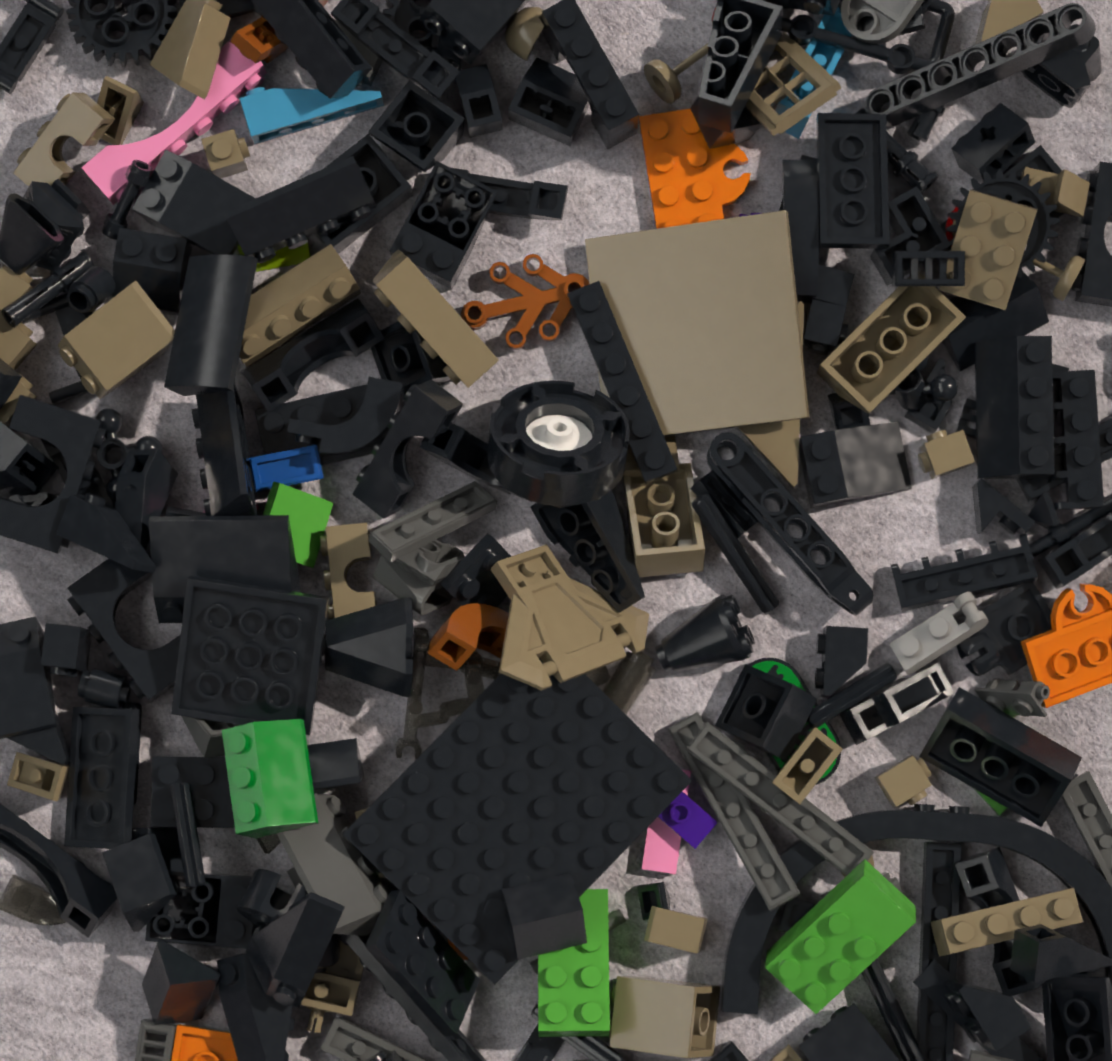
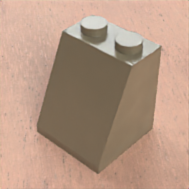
[58,281,175,400]
[608,976,721,1059]

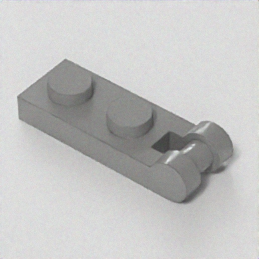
[889,592,989,675]

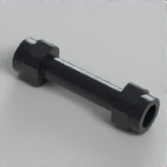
[102,160,152,240]

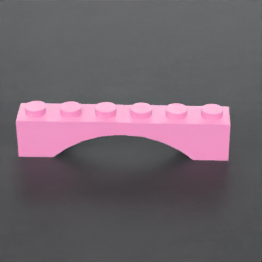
[81,41,267,205]

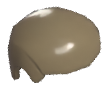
[505,7,544,61]

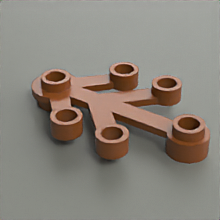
[461,254,589,350]

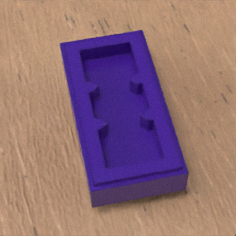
[658,791,718,849]

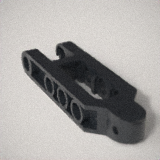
[706,432,874,616]

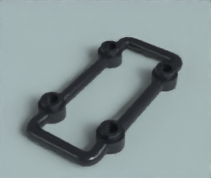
[782,0,955,74]

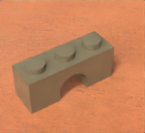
[13,92,115,187]
[320,522,377,620]

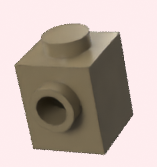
[201,129,250,178]
[918,430,975,479]
[874,755,932,807]

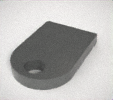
[841,0,924,45]

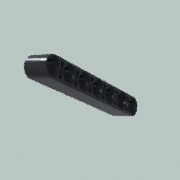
[865,3,1096,127]

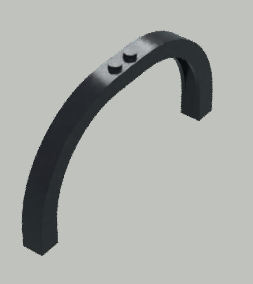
[721,804,1112,1014]

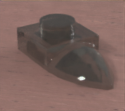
[0,874,66,926]

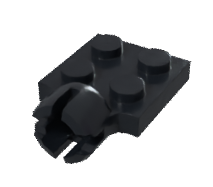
[957,582,1052,676]

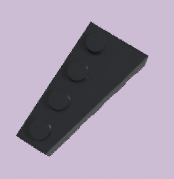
[699,0,783,133]

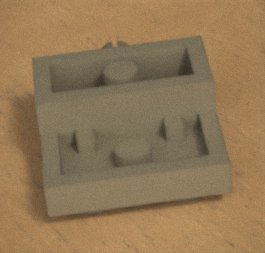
[301,941,364,1033]

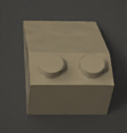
[623,463,705,577]

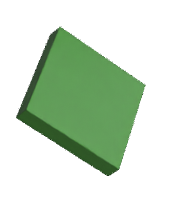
[263,482,334,568]

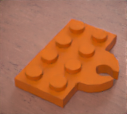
[639,108,751,229]
[1020,583,1112,708]

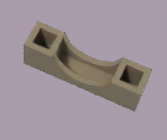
[930,888,1083,957]

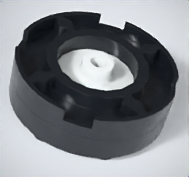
[487,380,630,508]

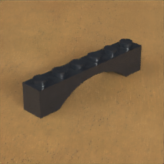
[0,803,118,938]

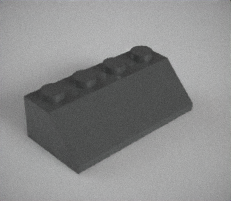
[277,793,390,936]

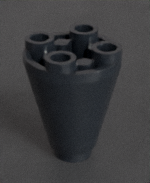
[655,594,755,671]

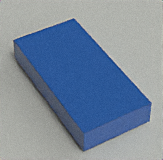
[249,445,324,492]

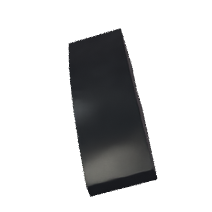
[840,662,955,745]

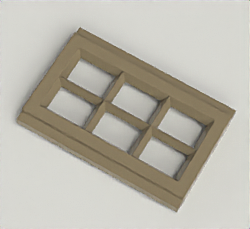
[745,31,841,136]

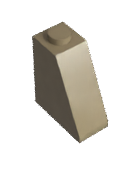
[149,0,230,100]

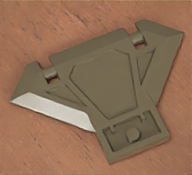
[491,544,649,691]

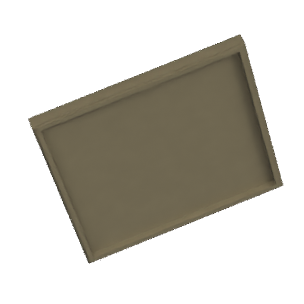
[585,210,809,436]

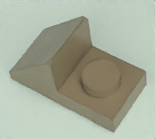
[1020,167,1090,217]
[7,752,69,801]

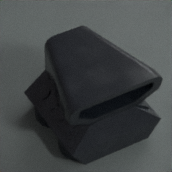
[1021,24,1102,108]
[0,181,84,274]

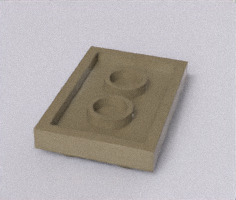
[939,189,1038,310]

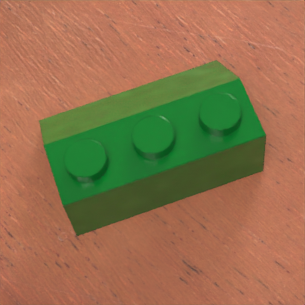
[222,719,318,839]

